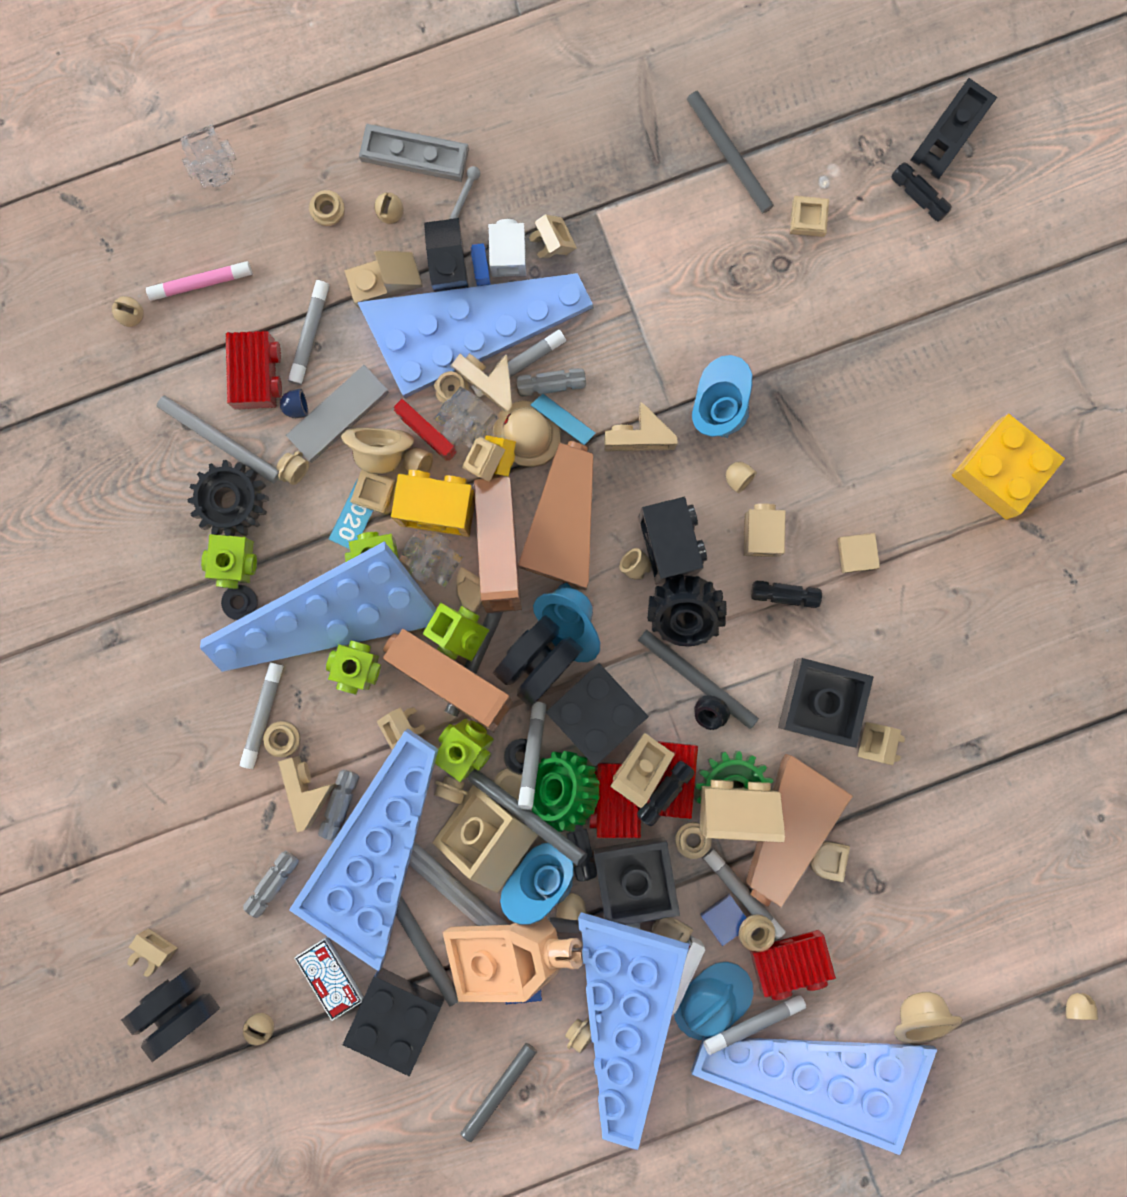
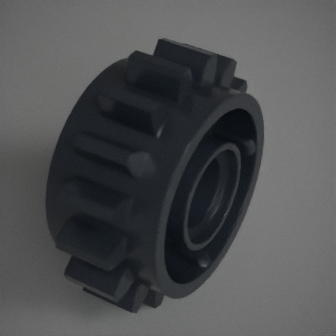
[187,460,269,536]
[647,575,727,647]

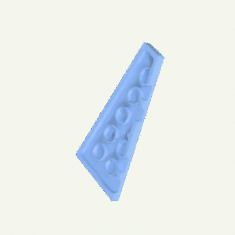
[358,273,593,399]
[200,541,436,672]
[289,729,438,972]
[578,912,689,1150]
[691,1036,937,1155]

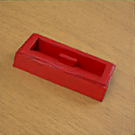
[394,399,457,461]

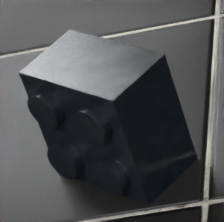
[638,496,707,585]
[778,658,874,748]
[545,663,649,766]
[593,837,680,925]
[342,968,444,1077]

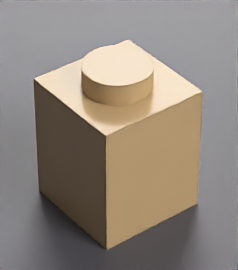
[744,504,785,557]

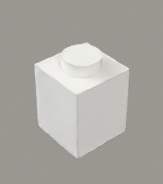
[488,219,526,277]

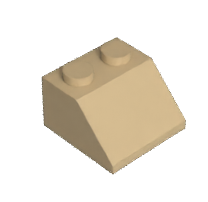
[700,780,785,842]
[432,785,538,893]

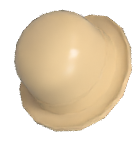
[493,400,561,467]
[341,428,414,474]
[894,992,963,1044]

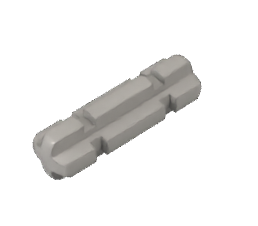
[517,368,586,397]
[318,770,359,841]
[243,851,299,918]

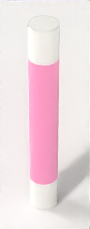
[146,261,252,301]

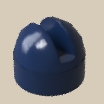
[280,388,308,418]

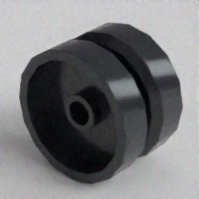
[493,615,584,708]
[121,967,220,1062]

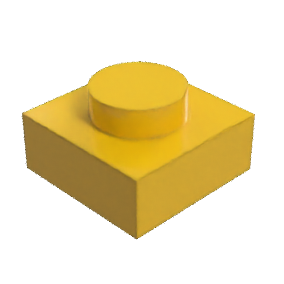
[485,435,516,477]

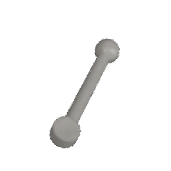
[450,166,481,219]

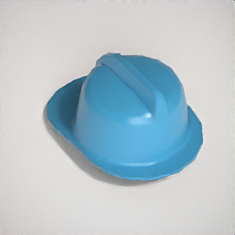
[692,355,753,438]
[533,583,601,662]
[500,843,574,925]
[674,962,754,1041]

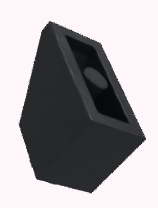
[424,218,469,292]

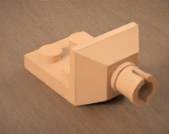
[443,916,583,1002]

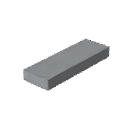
[359,124,469,182]
[286,365,389,463]

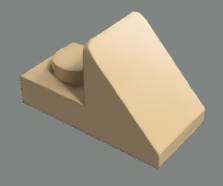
[344,251,423,307]
[450,353,512,411]
[604,402,677,451]
[611,733,675,808]
[278,756,336,832]

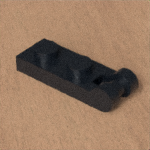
[910,78,997,180]

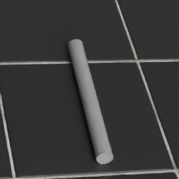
[157,395,279,484]

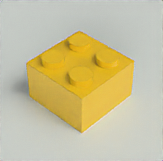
[951,413,1065,520]
[391,470,475,537]

